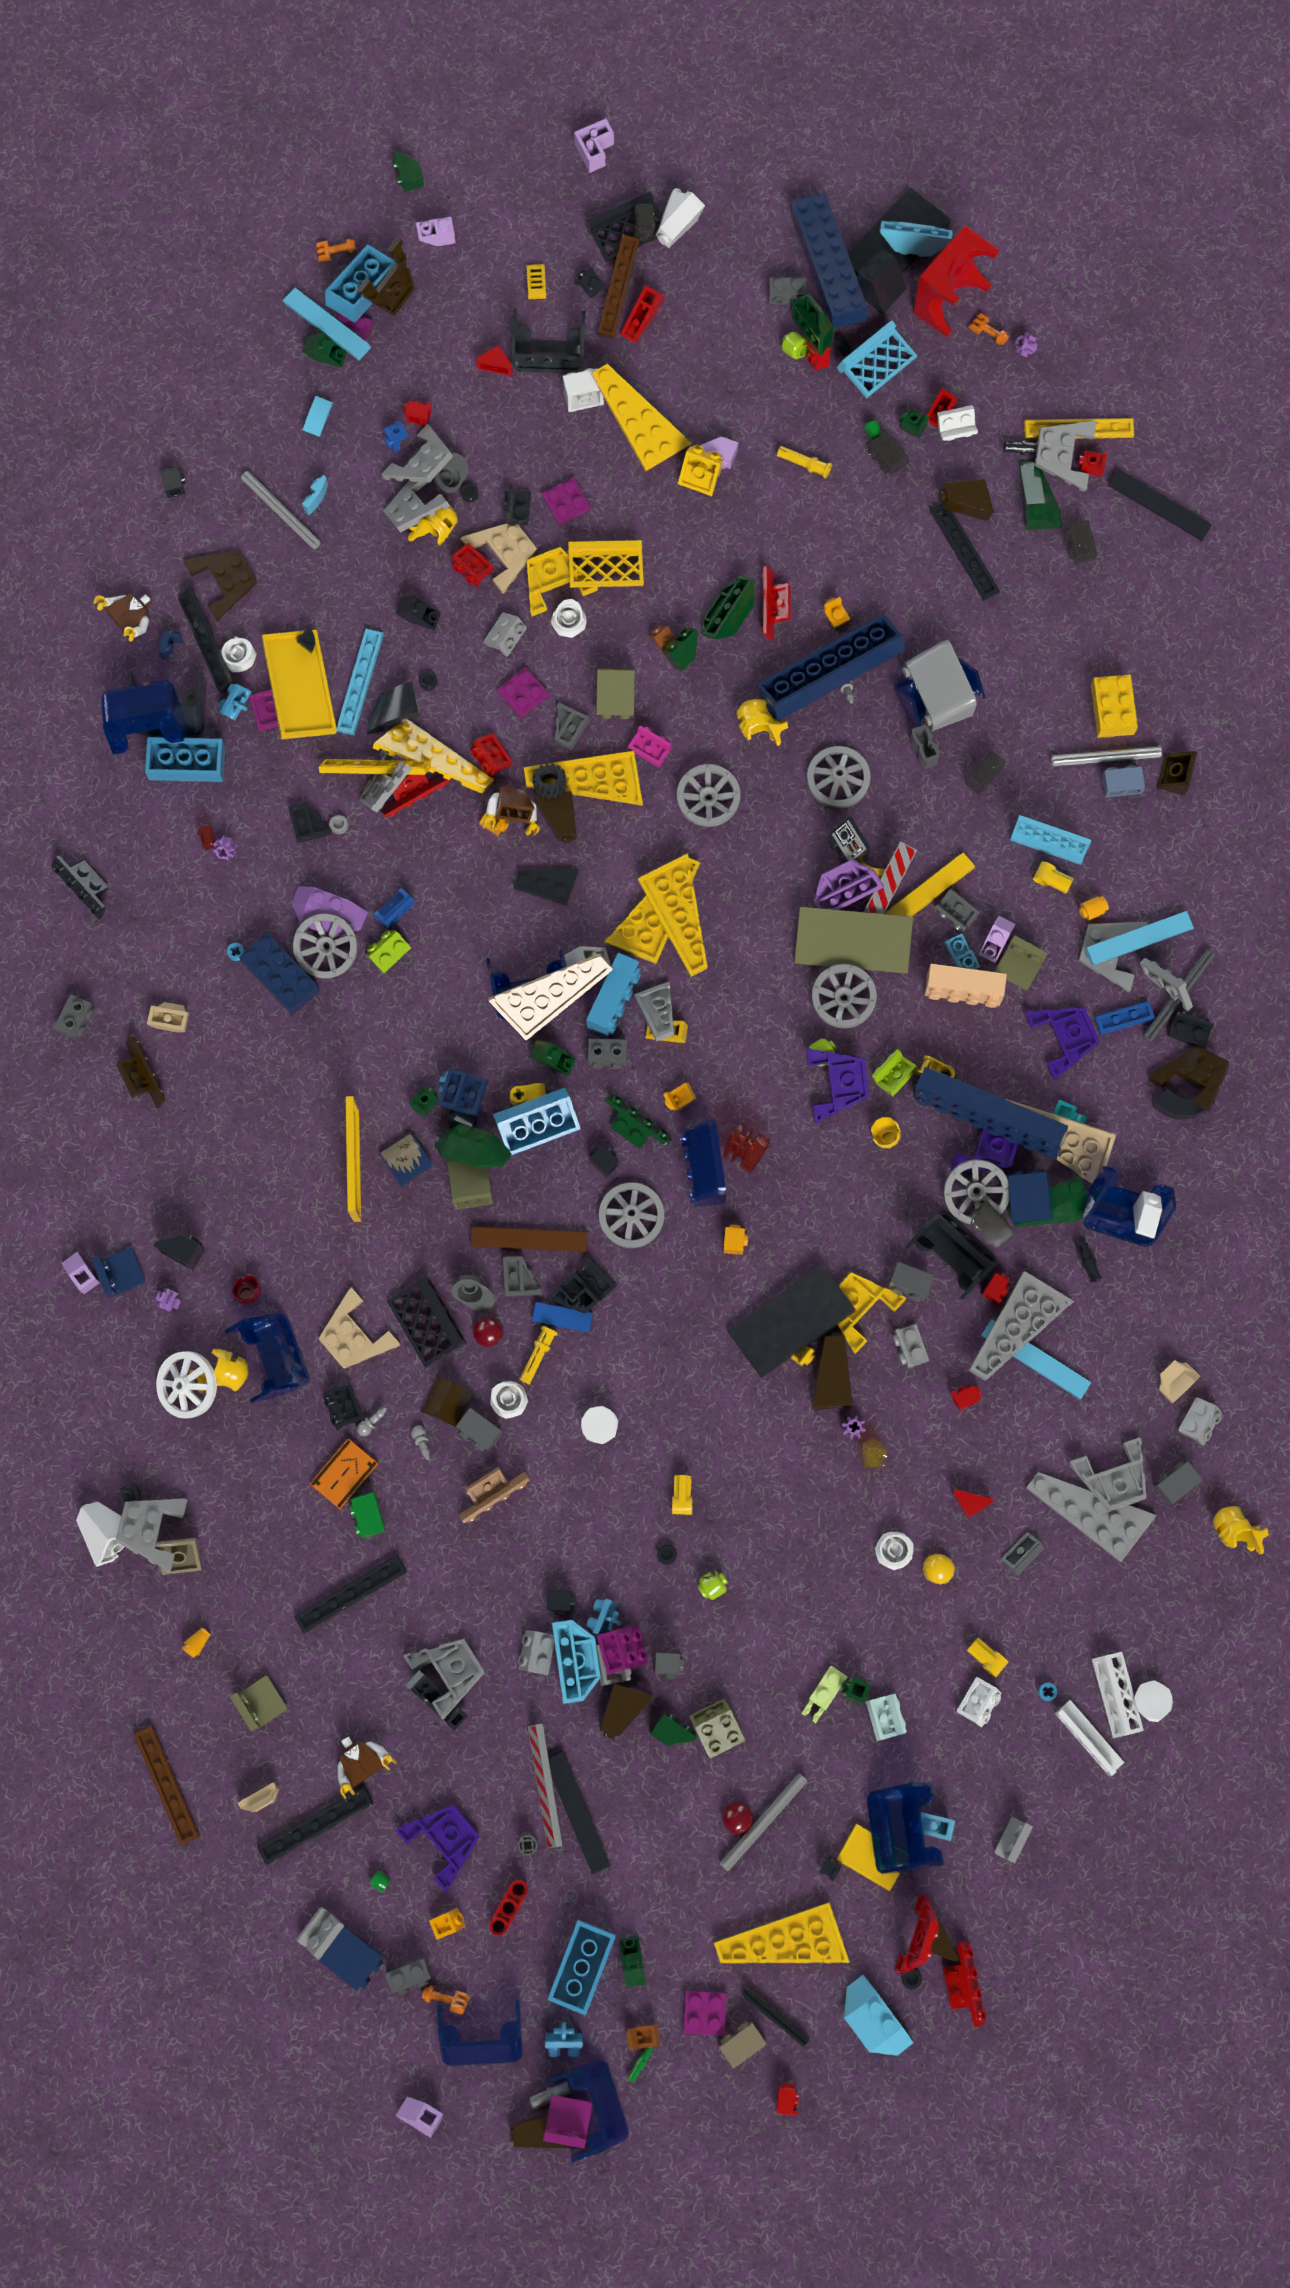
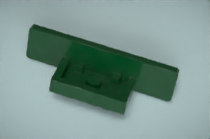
[604,1094,672,1149]

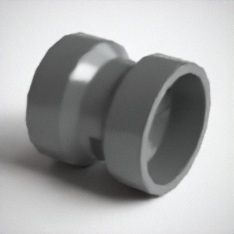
[518,1834,538,1856]

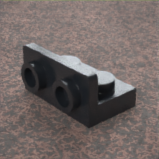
[503,484,531,525]
[1168,1011,1214,1048]
[323,1383,364,1430]

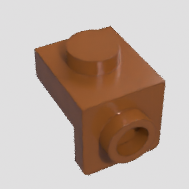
[648,625,676,655]
[626,2024,661,2050]

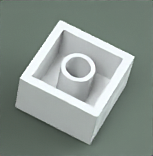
[563,368,604,412]

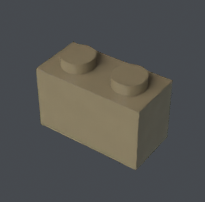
[719,2021,767,2069]

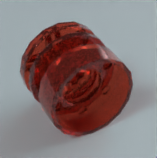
[722,1122,771,1173]

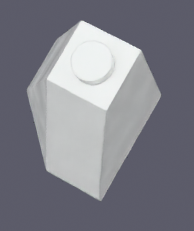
[656,188,705,248]
[76,1502,124,1567]

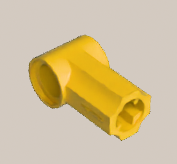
[1033,862,1074,894]
[672,1475,692,1515]
[967,1638,1009,1678]

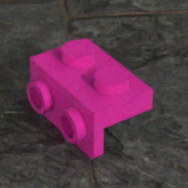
[628,726,671,768]

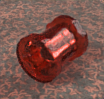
[197,826,216,850]

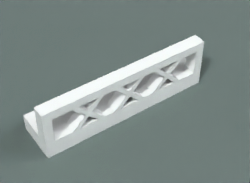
[1092,1652,1144,1738]
[1055,1700,1124,1776]

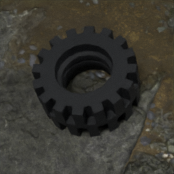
[532,763,567,799]

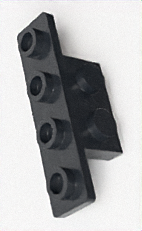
[52,855,108,919]

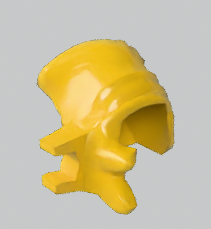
[408,506,458,545]
[736,699,788,746]
[189,1349,249,1394]
[1213,1506,1269,1554]

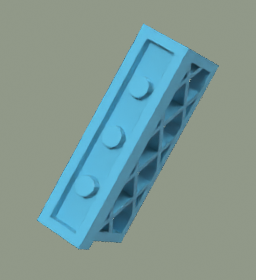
[837,320,917,399]
[1010,815,1091,865]

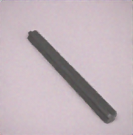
[1143,949,1215,1042]

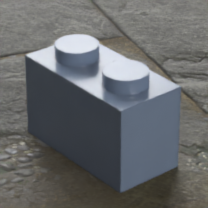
[1102,765,1145,797]

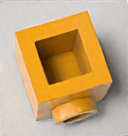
[723,1225,748,1255]

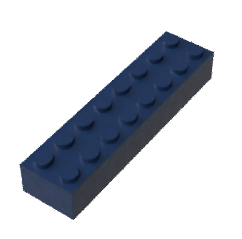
[791,192,868,329]
[757,614,905,721]
[915,1067,1068,1159]

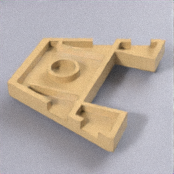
[461,523,537,594]
[319,1287,400,1369]

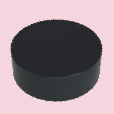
[460,484,479,503]
[419,671,438,691]
[657,1545,677,1565]
[901,1969,922,1990]

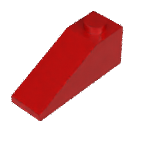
[620,285,666,343]

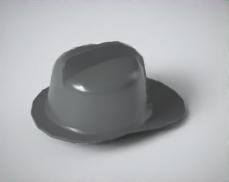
[434,453,468,493]
[451,1275,495,1311]

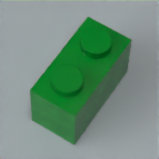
[349,1492,386,1539]

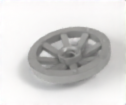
[807,746,871,808]
[677,764,740,827]
[293,914,358,978]
[812,964,877,1028]
[944,1159,1010,1225]
[599,1183,664,1248]

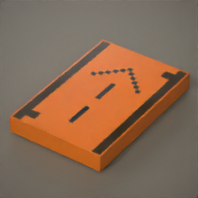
[310,1439,378,1509]

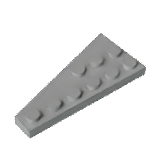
[968,1271,1074,1380]
[1026,1472,1157,1562]

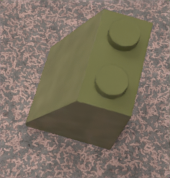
[597,668,635,719]
[448,1161,493,1210]

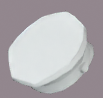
[551,599,586,638]
[221,637,256,672]
[490,1381,528,1419]
[581,1406,618,1444]
[875,1532,914,1570]
[1134,1680,1173,1722]

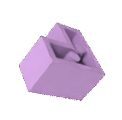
[574,119,614,173]

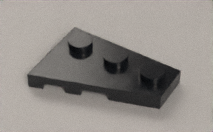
[513,869,579,905]

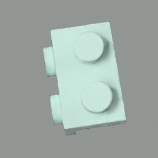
[866,1694,906,1741]

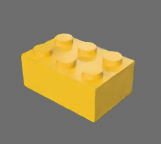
[1091,675,1138,738]

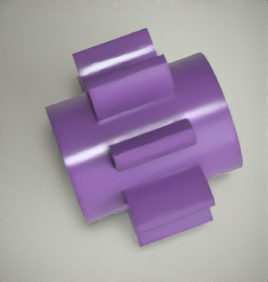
[1015,332,1037,357]
[213,836,237,861]
[155,1288,181,1312]
[842,1415,866,1440]

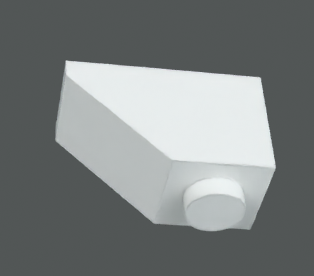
[564,947,610,966]
[1133,1191,1162,1238]

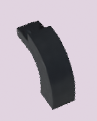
[1153,1088,1220,1119]
[405,1670,468,1731]

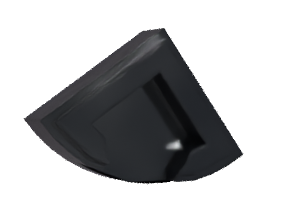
[297,627,315,653]

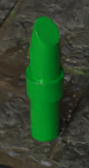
[627,2047,653,2083]

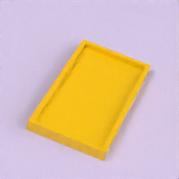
[262,630,337,739]
[346,1096,361,1222]

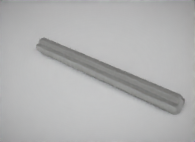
[241,471,321,549]
[1051,746,1162,766]
[720,1774,807,1871]

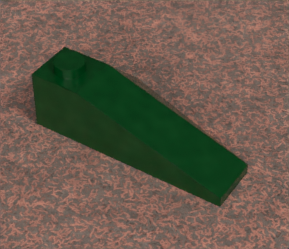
[1007,1176,1093,1227]

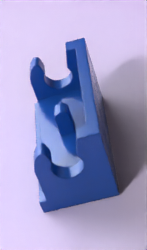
[373,888,415,929]

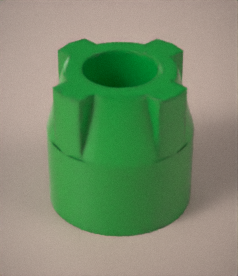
[864,420,882,441]
[369,1870,391,1892]

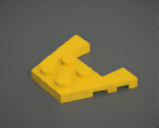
[527,547,598,616]
[838,1273,907,1354]

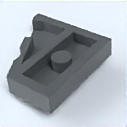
[555,703,590,750]
[502,1256,542,1297]

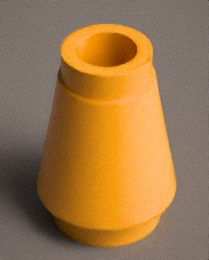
[182,1628,211,1658]

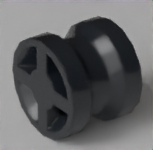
[120,1482,143,1502]
[819,1855,843,1881]

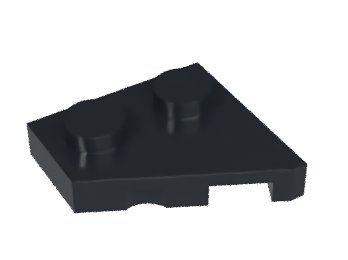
[288,802,333,843]

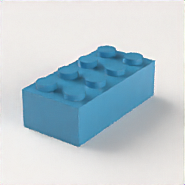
[325,244,395,323]
[145,737,225,782]
[586,953,641,1038]
[493,1088,581,1155]
[548,1919,616,2015]

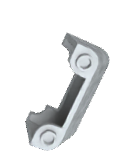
[902,640,977,731]

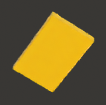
[836,1824,909,1891]

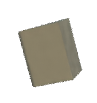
[155,1538,202,1575]

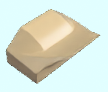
[147,1002,189,1033]
[1158,1360,1200,1403]
[238,1782,279,1812]

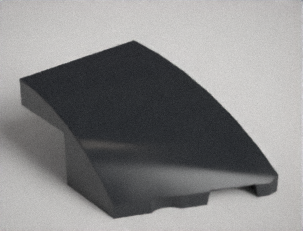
[367,682,419,735]
[547,1258,617,1314]

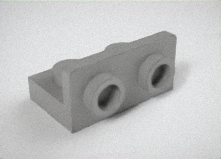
[892,1324,929,1369]
[994,1817,1033,1864]
[297,1907,344,1959]

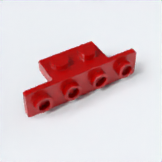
[762,566,791,641]
[380,774,450,818]
[943,1941,986,2028]

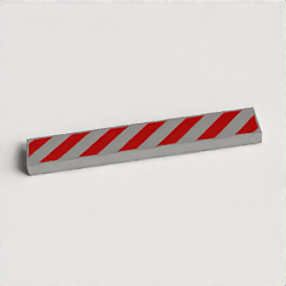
[864,841,917,914]
[528,1724,562,1848]

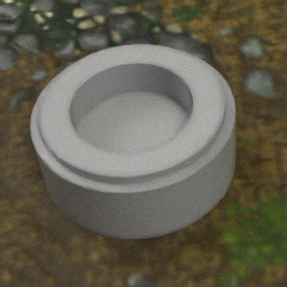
[329,815,348,834]

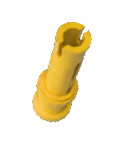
[777,445,832,479]
[519,1326,558,1385]

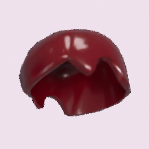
[231,1274,261,1305]
[473,1317,504,1347]
[722,1802,753,1836]

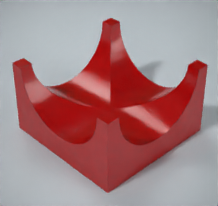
[913,225,1000,337]

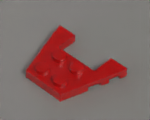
[895,1894,939,1974]

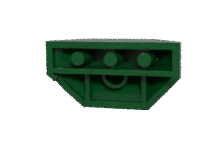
[792,293,835,356]
[701,575,755,640]
[434,1123,512,1168]

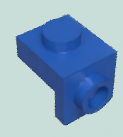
[384,421,408,453]

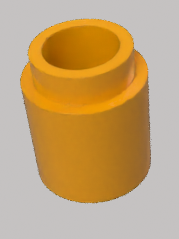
[1079,896,1109,921]

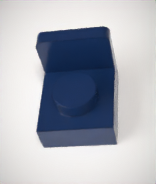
[159,631,183,660]

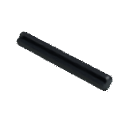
[835,334,875,398]
[742,1986,810,2047]

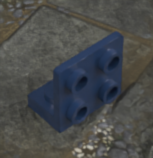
[92,1248,145,1298]

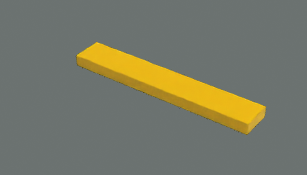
[1024,418,1134,439]
[319,759,431,775]
[884,853,975,917]

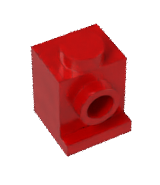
[806,342,830,370]
[403,401,432,426]
[1078,451,1107,477]
[982,1273,1010,1305]
[950,1385,982,1412]
[776,2082,799,2116]

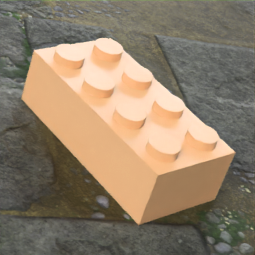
[924,964,1007,1008]

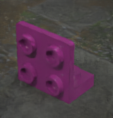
[597,1625,648,1675]
[543,2095,592,2149]

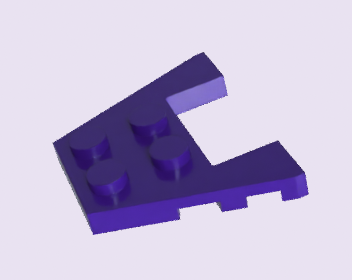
[1024,1008,1100,1080]
[806,1048,869,1123]
[950,1129,1019,1171]
[395,1805,480,1892]

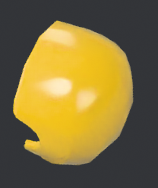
[871,1117,901,1148]
[922,1554,955,1584]

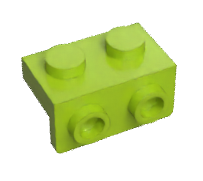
[365,930,411,973]
[872,1049,918,1096]

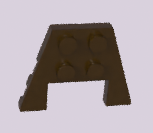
[356,238,415,316]
[184,550,257,622]
[1148,1046,1230,1112]

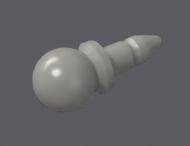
[840,680,854,703]
[356,1407,387,1436]
[411,1426,430,1460]

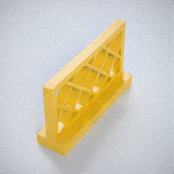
[568,540,644,588]

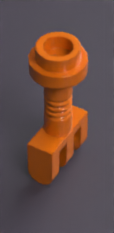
[316,238,357,262]
[968,313,1009,345]
[422,1985,470,2014]

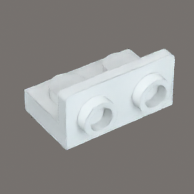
[937,405,978,441]
[956,1677,1001,1727]

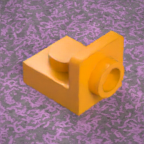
[823,597,850,629]
[479,813,509,836]
[429,1908,465,1940]

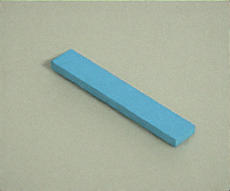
[283,288,371,361]
[336,629,384,735]
[1085,911,1194,966]
[981,1319,1091,1399]

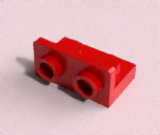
[452,543,494,588]
[470,733,513,778]

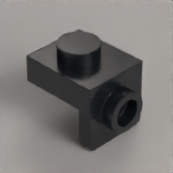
[574,269,605,298]

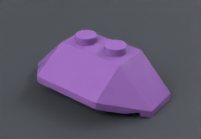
[814,859,884,910]
[291,886,368,938]

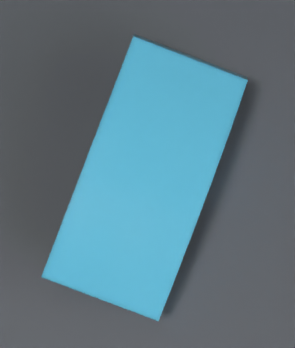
[303,396,333,437]
[302,475,328,515]
[944,934,980,970]

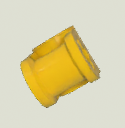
[916,1055,955,1078]
[510,1083,546,1106]

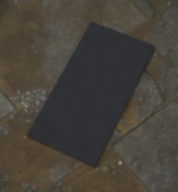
[848,187,951,276]
[727,1264,856,1379]

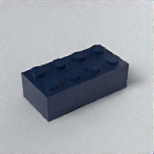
[239,933,320,1016]

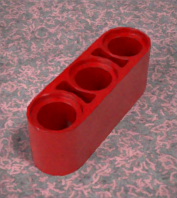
[489,1879,528,1936]

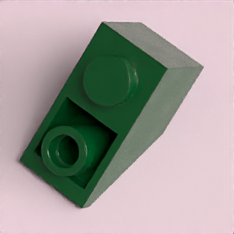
[392,151,425,192]
[302,332,347,368]
[662,627,698,671]
[529,1040,576,1076]
[650,1713,697,1746]
[619,1936,646,1988]

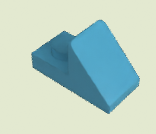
[915,1812,955,1841]

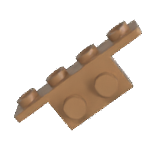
[458,1467,530,1524]

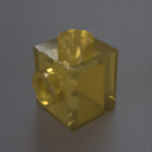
[861,1439,887,1469]

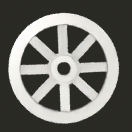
[156,1351,217,1418]

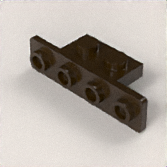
[116,1035,165,1108]

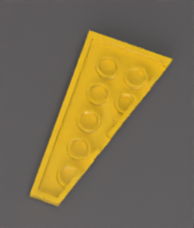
[591,364,692,471]
[373,719,494,794]
[524,751,643,806]
[638,853,708,977]
[604,858,700,964]
[714,1902,850,1963]

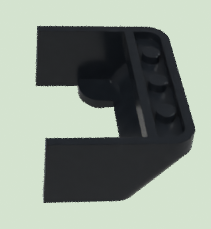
[512,308,586,373]
[127,671,207,735]
[905,1210,998,1300]

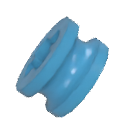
[227,943,245,961]
[1038,1683,1057,1701]

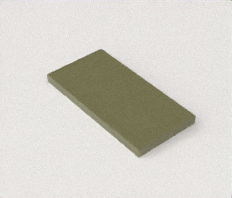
[795,907,913,974]

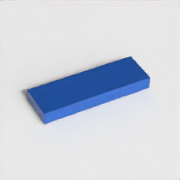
[1094,1001,1155,1035]
[532,1302,593,1333]

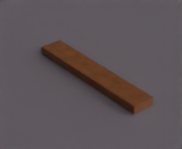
[597,234,640,339]
[471,1227,588,1252]
[133,1725,200,1846]

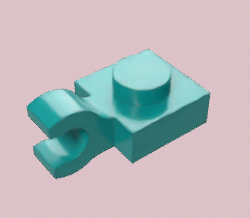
[1053,1100,1087,1124]

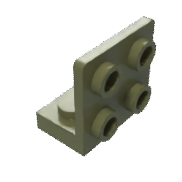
[995,935,1048,991]
[230,1676,288,1731]
[689,1698,745,1758]

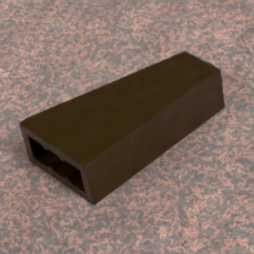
[812,1332,853,1411]
[510,2114,589,2149]

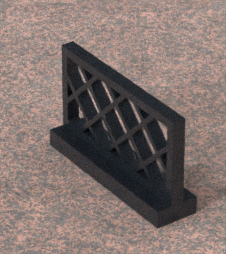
[586,191,662,263]
[387,1276,467,1368]

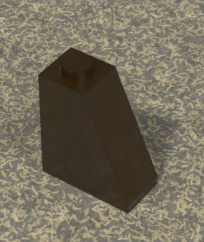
[938,479,994,520]
[534,791,577,843]
[600,1684,653,1739]

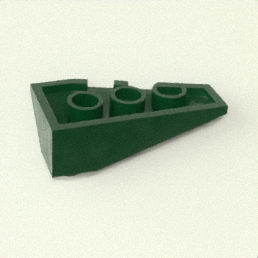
[1019,461,1062,530]

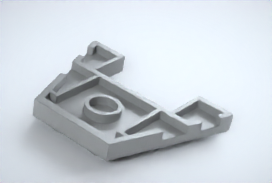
[1035,421,1096,491]
[381,424,453,483]
[383,480,450,532]
[359,749,412,812]
[1079,922,1148,992]
[1069,1438,1146,1512]
[115,1499,187,1573]
[404,1639,484,1719]

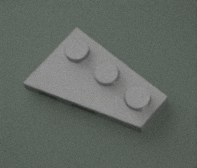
[1140,958,1193,1011]
[634,982,674,1042]

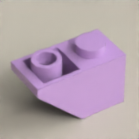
[416,217,455,246]
[700,437,738,469]
[978,916,1015,963]
[61,1252,100,1294]
[396,2097,443,2138]

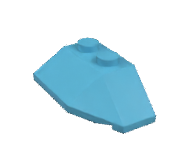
[880,221,953,257]
[552,1620,601,1704]
[844,1975,914,2055]

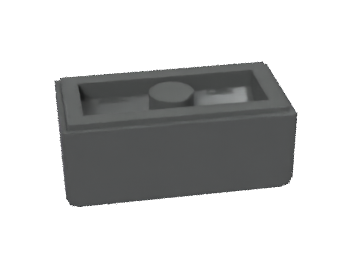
[1000,1531,1044,1576]

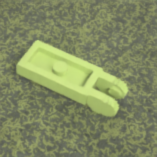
[801,1666,847,1723]

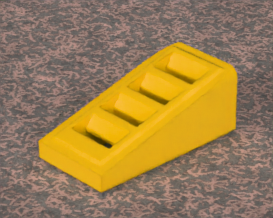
[527,264,546,299]
[645,1021,688,1043]

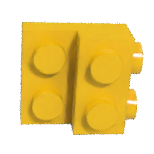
[678,445,724,496]

